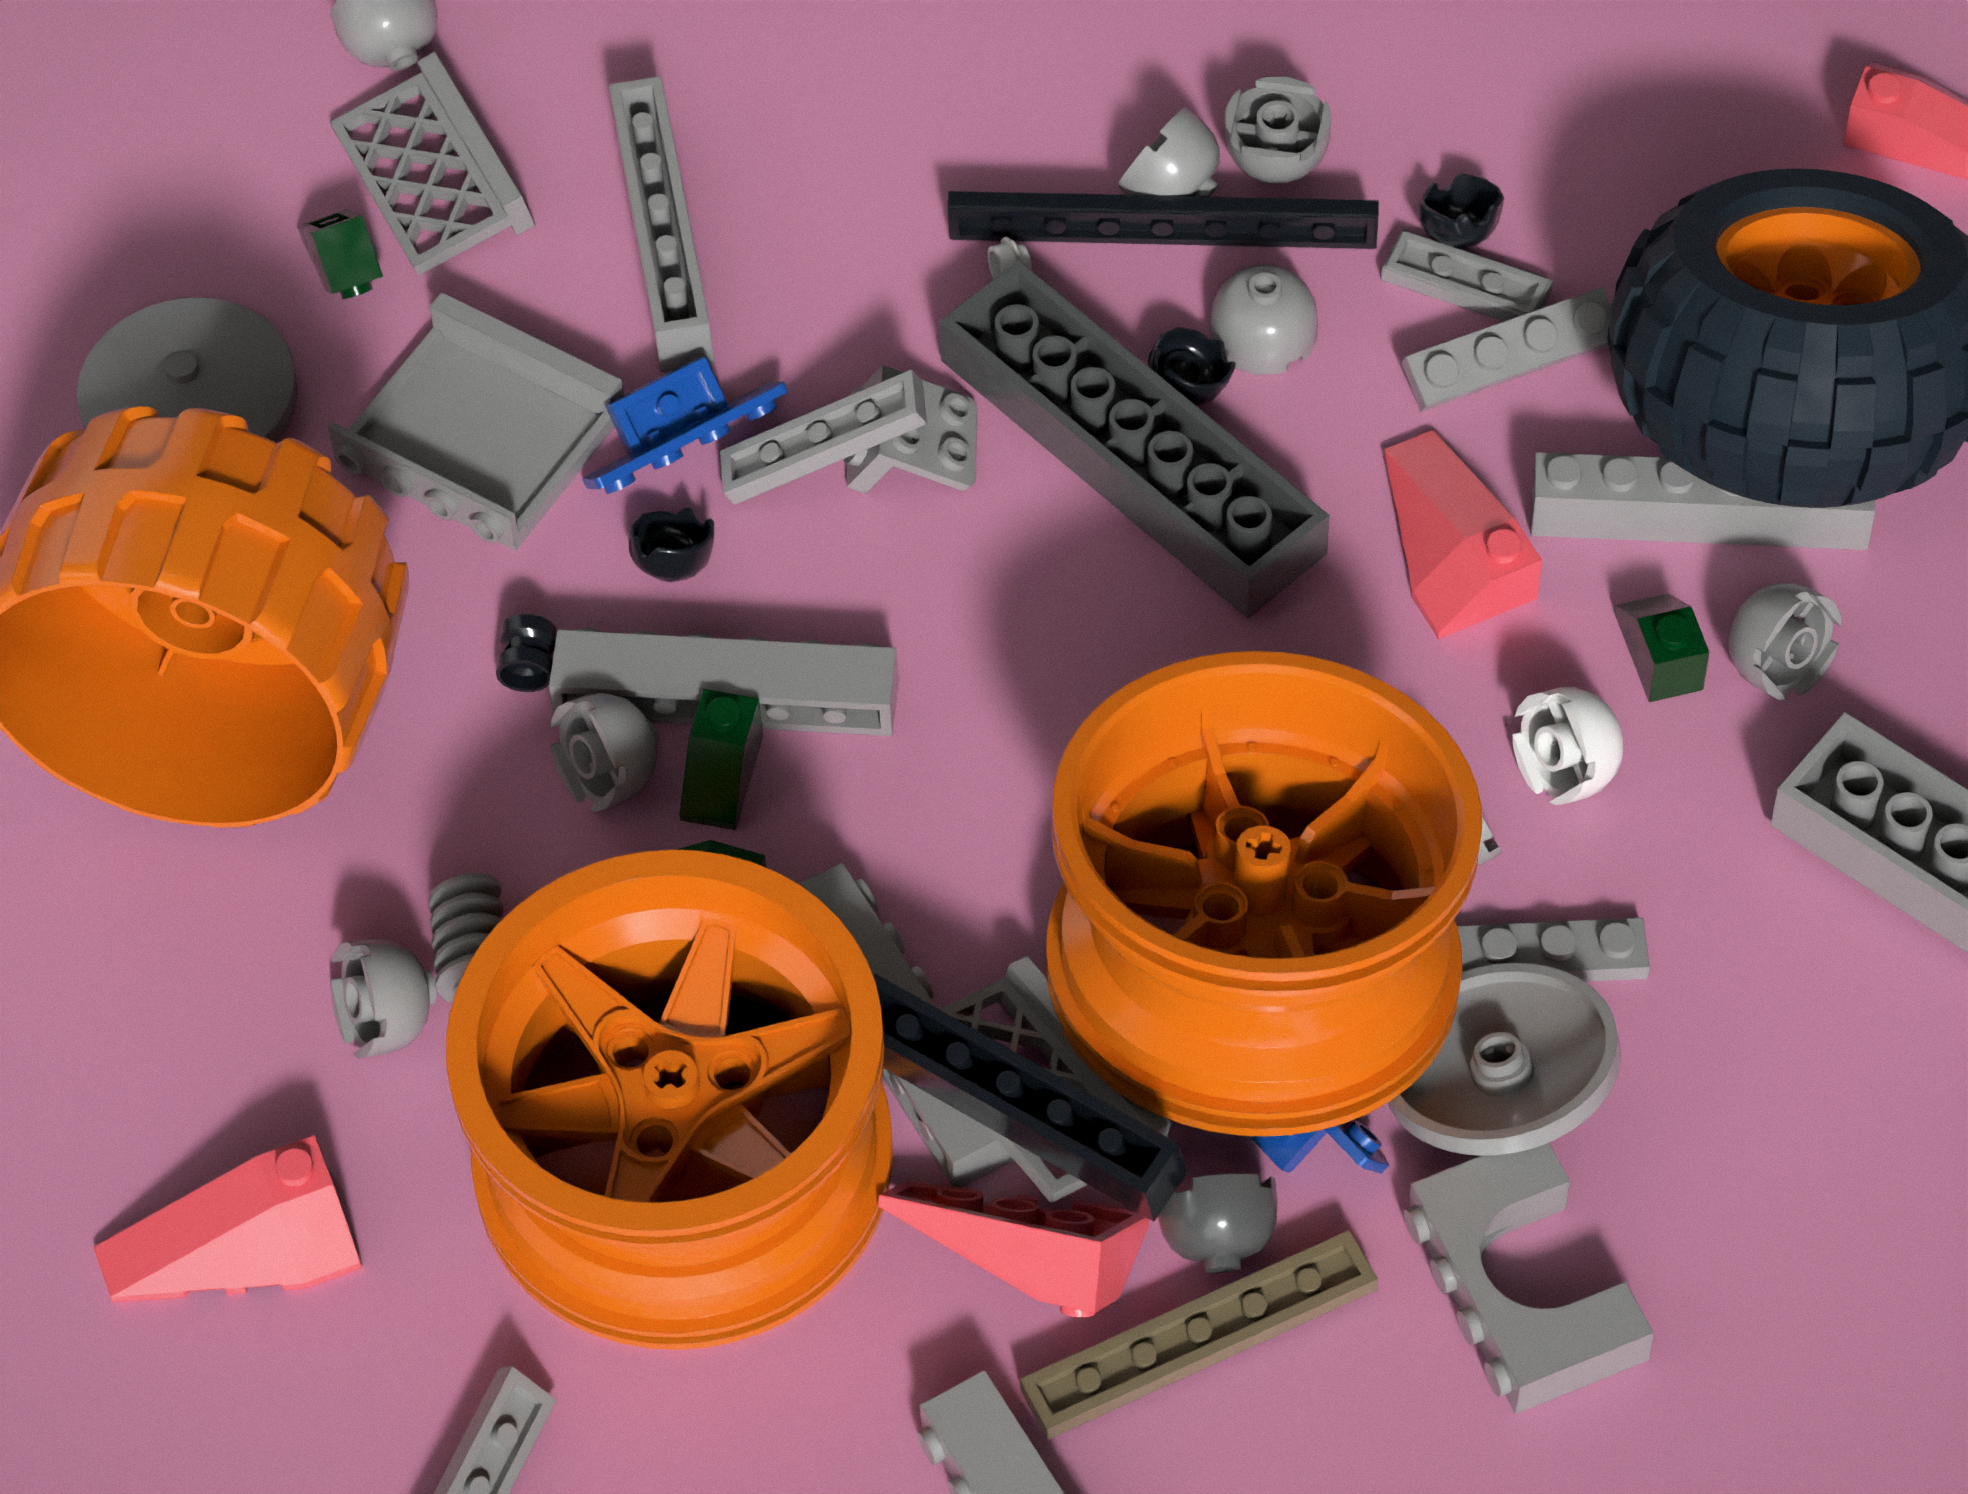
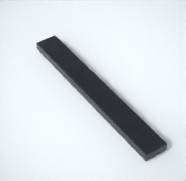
[948,191,1379,249]

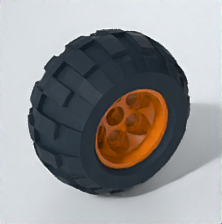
[1607,169,1968,508]

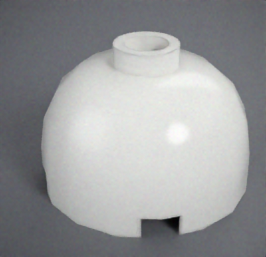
[1512,687,1623,805]

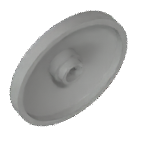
[77,298,297,442]
[1388,963,1621,1156]

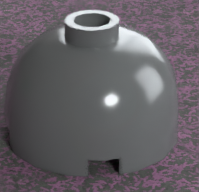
[1158,1174,1278,1273]

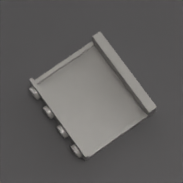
[328,292,624,551]

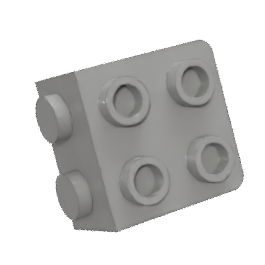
[843,365,977,494]

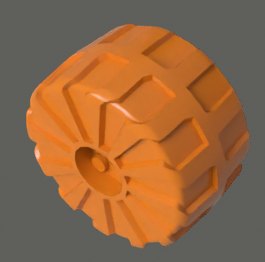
[0,406,409,828]

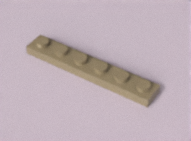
[1020,1230,1378,1440]

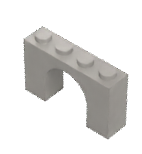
[1404,1143,1654,1414]

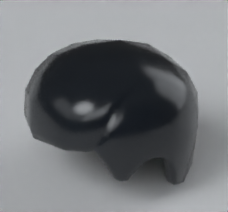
[1416,174,1504,247]
[1148,327,1236,406]
[628,507,714,582]

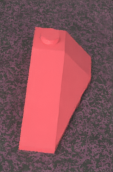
[1843,62,1968,180]
[1384,430,1542,639]
[93,1135,362,1303]
[878,1181,1149,1317]

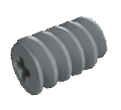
[428,873,504,1003]

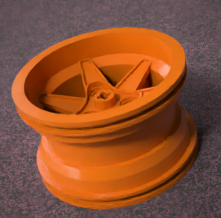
[1045,651,1482,1137]
[446,849,894,1350]

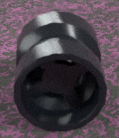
[496,614,557,692]

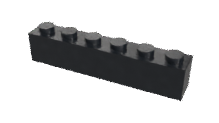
[873,974,1187,1222]

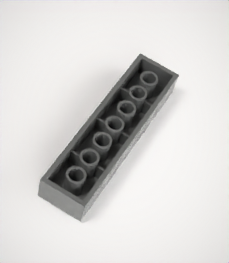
[939,261,1329,618]

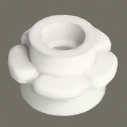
[987,237,1032,280]

